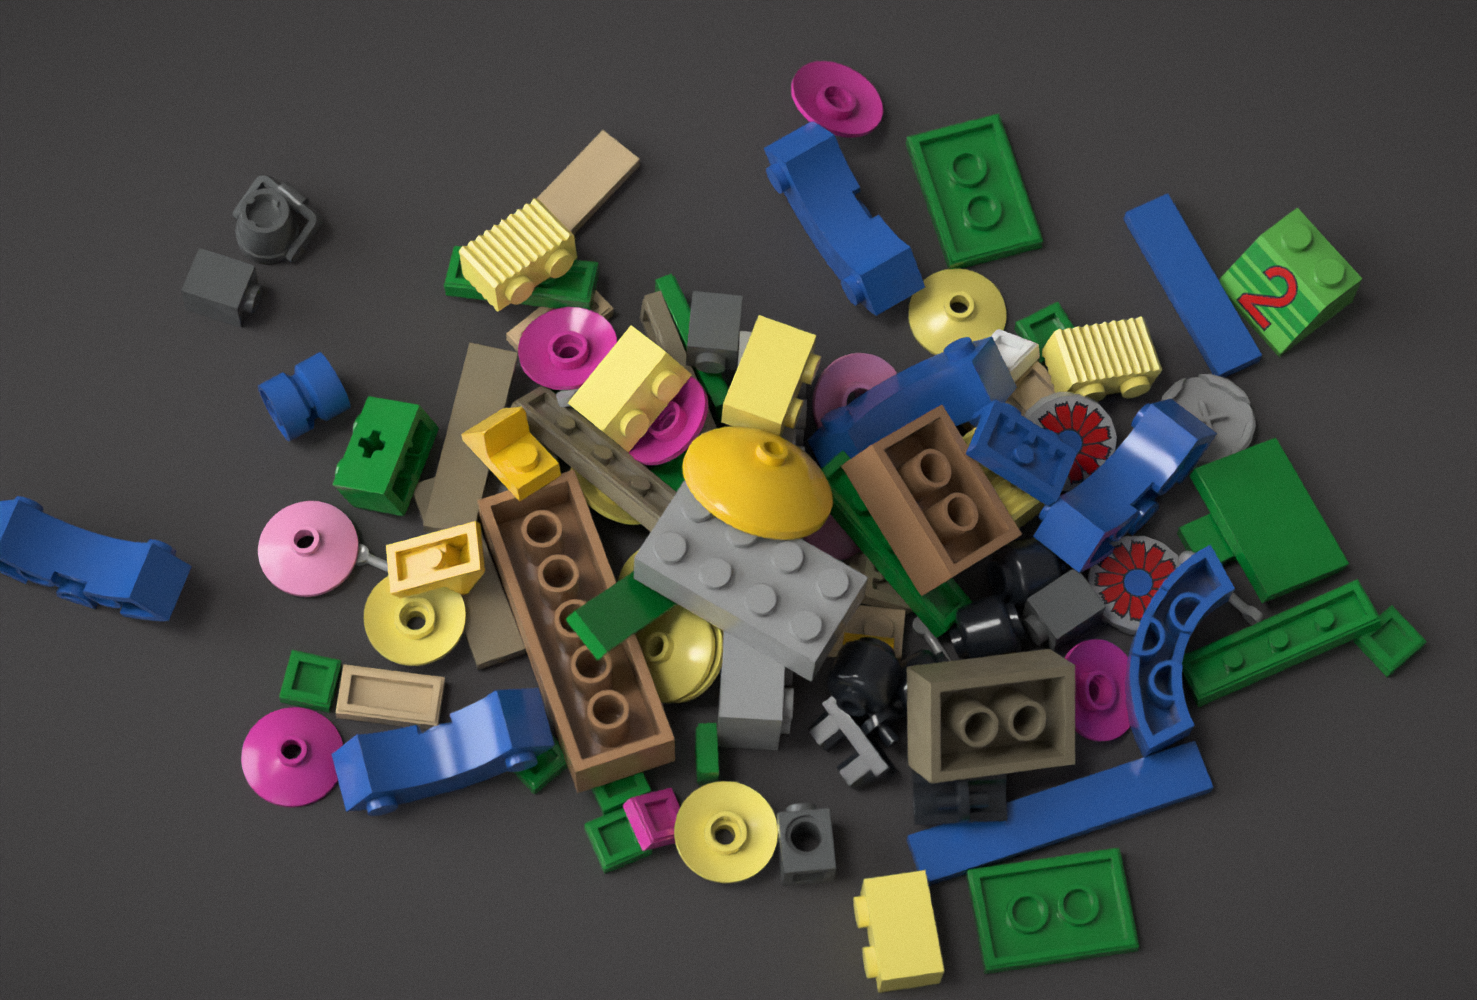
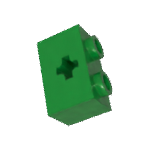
[332,396,439,516]

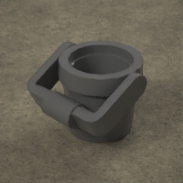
[232,175,323,265]

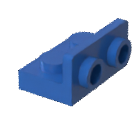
[966,399,1078,506]

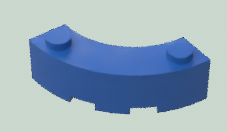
[764,122,925,316]
[808,336,1017,467]
[1033,398,1217,573]
[0,496,192,621]
[1125,545,1235,757]
[331,688,554,816]

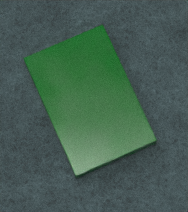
[906,113,1043,269]
[1189,438,1349,603]
[966,847,1139,974]

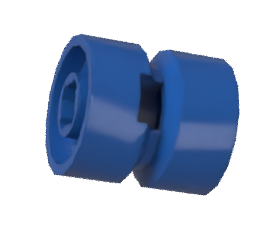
[258,352,351,442]

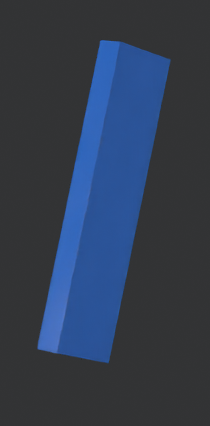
[1123,193,1262,378]

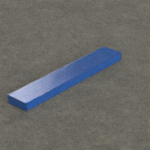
[906,741,1213,886]

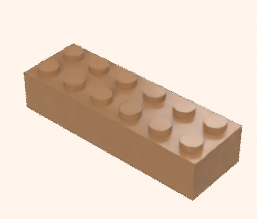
[477,469,675,793]

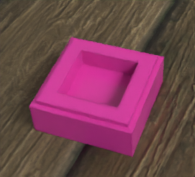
[622,788,680,851]

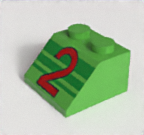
[1219,207,1362,357]

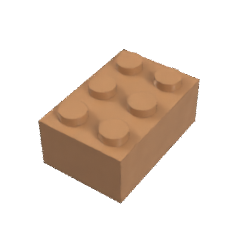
[841,404,1022,596]

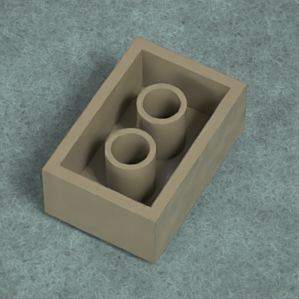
[907,649,1075,783]

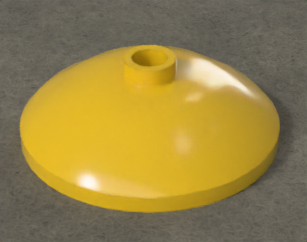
[683,426,833,540]

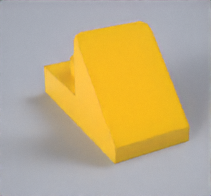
[461,407,561,501]
[386,521,485,598]

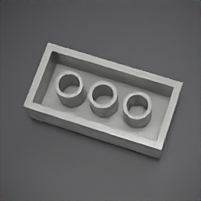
[634,480,868,682]

